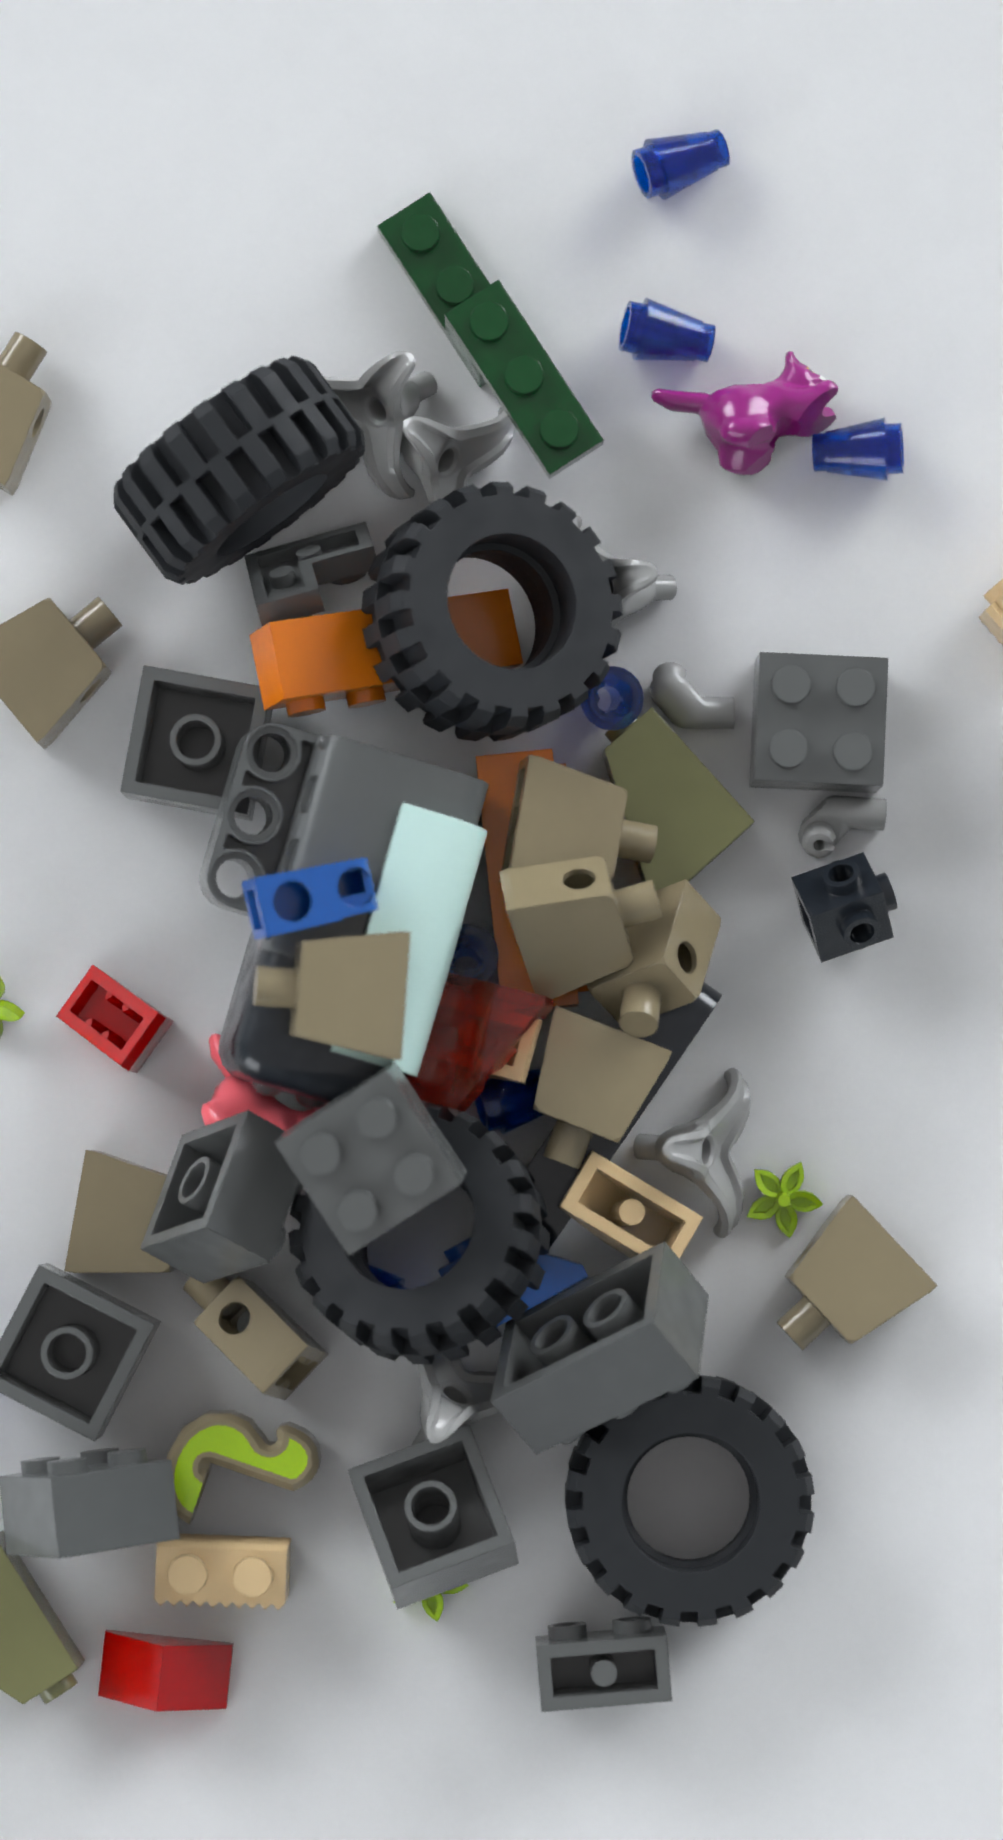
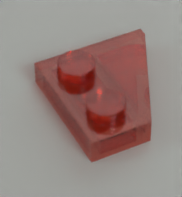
[406,973,554,1112]

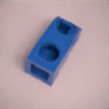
[241,857,379,940]

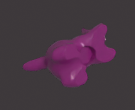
[651,351,839,475]

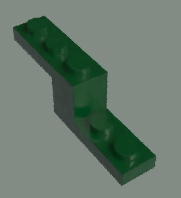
[377,192,604,479]

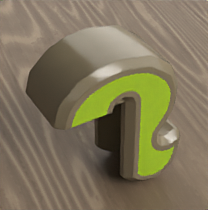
[166,1410,322,1524]

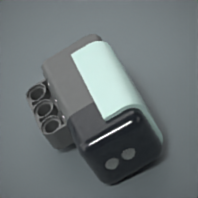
[199,723,489,1109]

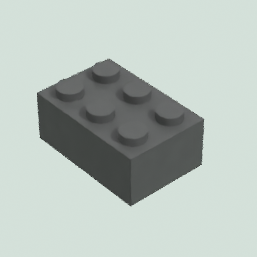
[491,1241,709,1455]

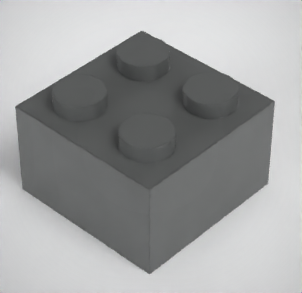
[749,652,888,793]
[120,665,273,821]
[275,1060,467,1256]
[140,1110,303,1283]
[0,1263,161,1442]
[348,1424,519,1610]
[0,1448,180,1559]

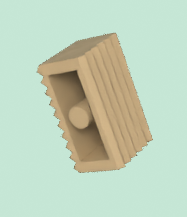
[154,1533,291,1610]

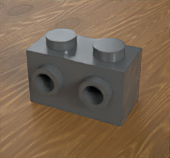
[535,1616,672,1712]

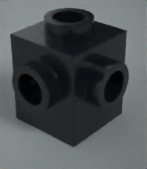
[791,852,898,963]

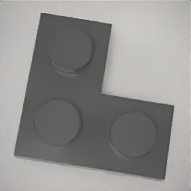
[244,521,376,626]

